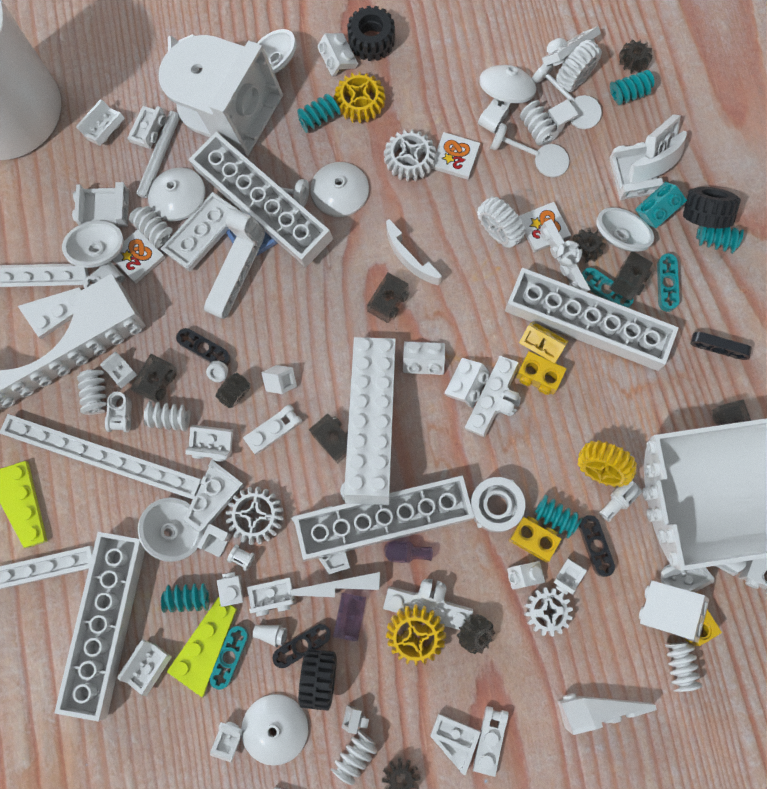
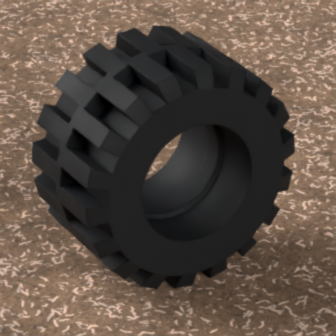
[347,6,395,61]
[683,187,741,228]
[298,649,337,711]

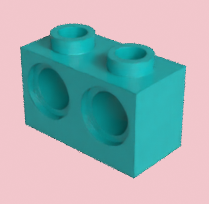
[635,182,687,228]

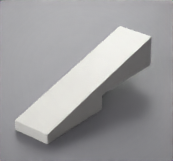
[289,572,380,597]

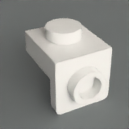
[100,352,137,389]
[554,558,587,595]
[507,561,545,589]
[217,572,244,607]
[210,722,242,763]

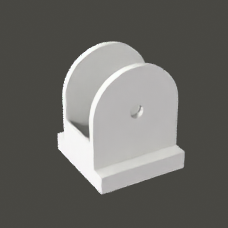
[159,35,283,157]

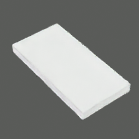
[160,192,240,272]

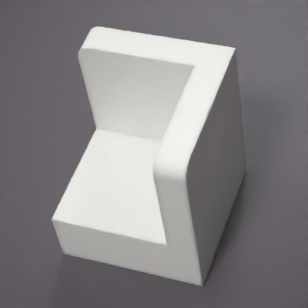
[546,99,578,133]
[261,365,297,394]
[197,524,232,557]

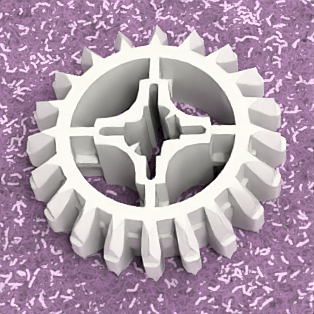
[556,40,602,92]
[384,129,436,182]
[477,196,525,248]
[226,487,284,545]

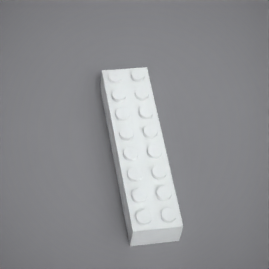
[188,132,333,268]
[505,268,679,371]
[344,337,395,505]
[293,476,474,562]
[54,532,145,722]

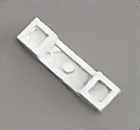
[629,131,687,183]
[386,219,442,285]

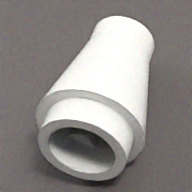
[253,625,287,647]

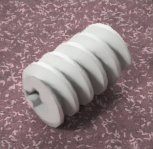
[520,100,559,146]
[129,206,173,249]
[77,370,107,415]
[144,401,191,431]
[665,642,702,692]
[330,729,378,785]

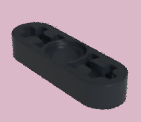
[176,328,231,366]
[690,332,752,360]
[578,515,615,577]
[272,624,331,668]

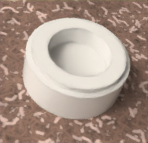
[206,361,228,382]

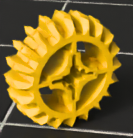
[334,71,386,123]
[577,440,637,488]
[386,604,446,666]

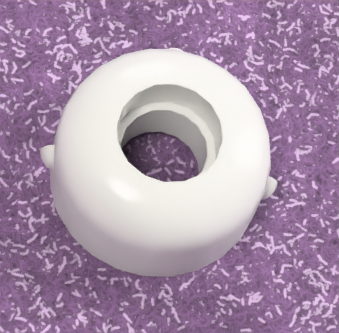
[470,477,525,533]

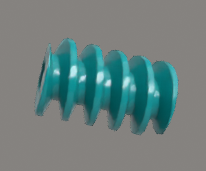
[610,70,655,105]
[297,94,341,133]
[696,226,744,254]
[534,494,583,539]
[161,583,210,613]

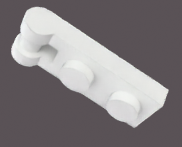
[243,404,303,455]
[472,706,509,777]

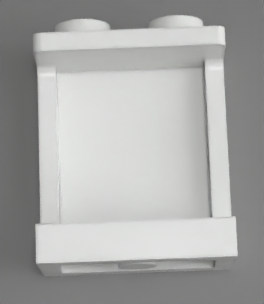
[609,142,663,200]
[72,182,129,227]
[639,580,709,643]

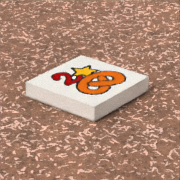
[431,132,480,180]
[518,202,571,252]
[113,229,165,284]

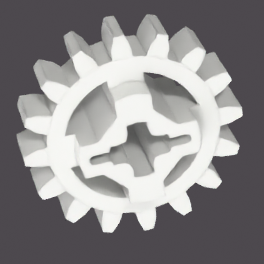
[524,588,573,637]

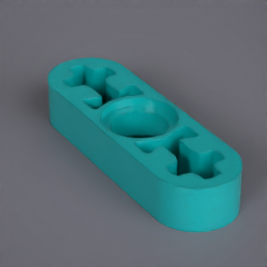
[657,253,680,312]
[582,267,634,308]
[210,626,249,690]

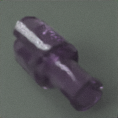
[383,541,433,563]

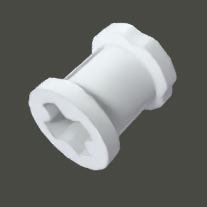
[227,544,256,571]

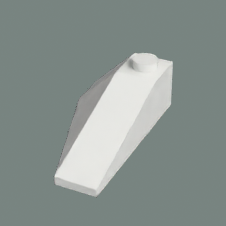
[558,693,657,735]

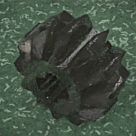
[619,39,653,73]
[572,228,605,263]
[216,373,251,408]
[457,614,495,654]
[382,757,421,789]

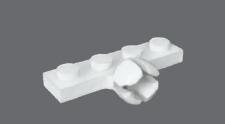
[542,26,601,66]
[540,219,590,292]
[465,356,521,438]
[383,579,473,632]

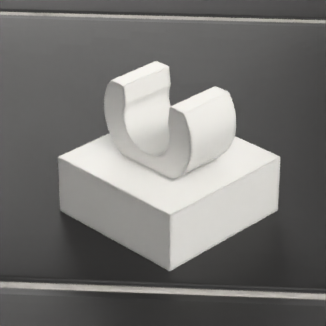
[342,705,369,734]

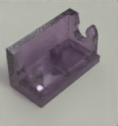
[333,593,366,641]

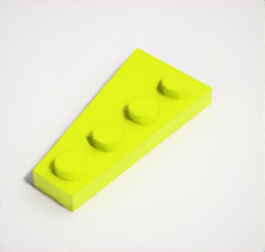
[0,461,48,548]
[167,597,237,698]

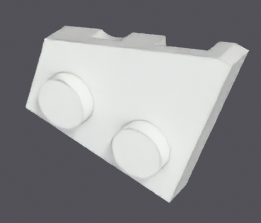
[430,713,481,775]

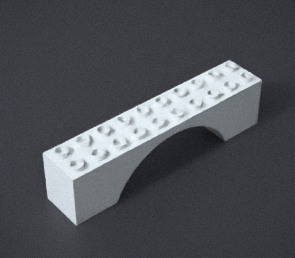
[0,274,146,410]

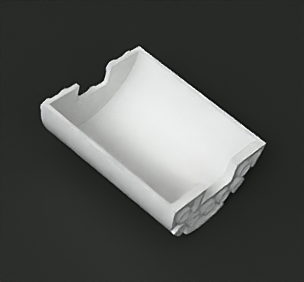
[0,0,61,160]
[642,418,767,571]

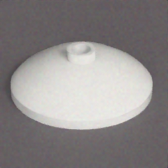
[257,29,297,74]
[479,65,536,103]
[311,162,369,217]
[148,167,205,221]
[596,208,654,252]
[62,221,124,268]
[138,498,203,562]
[241,694,309,766]

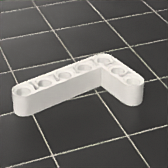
[204,209,265,319]

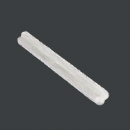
[136,111,180,198]

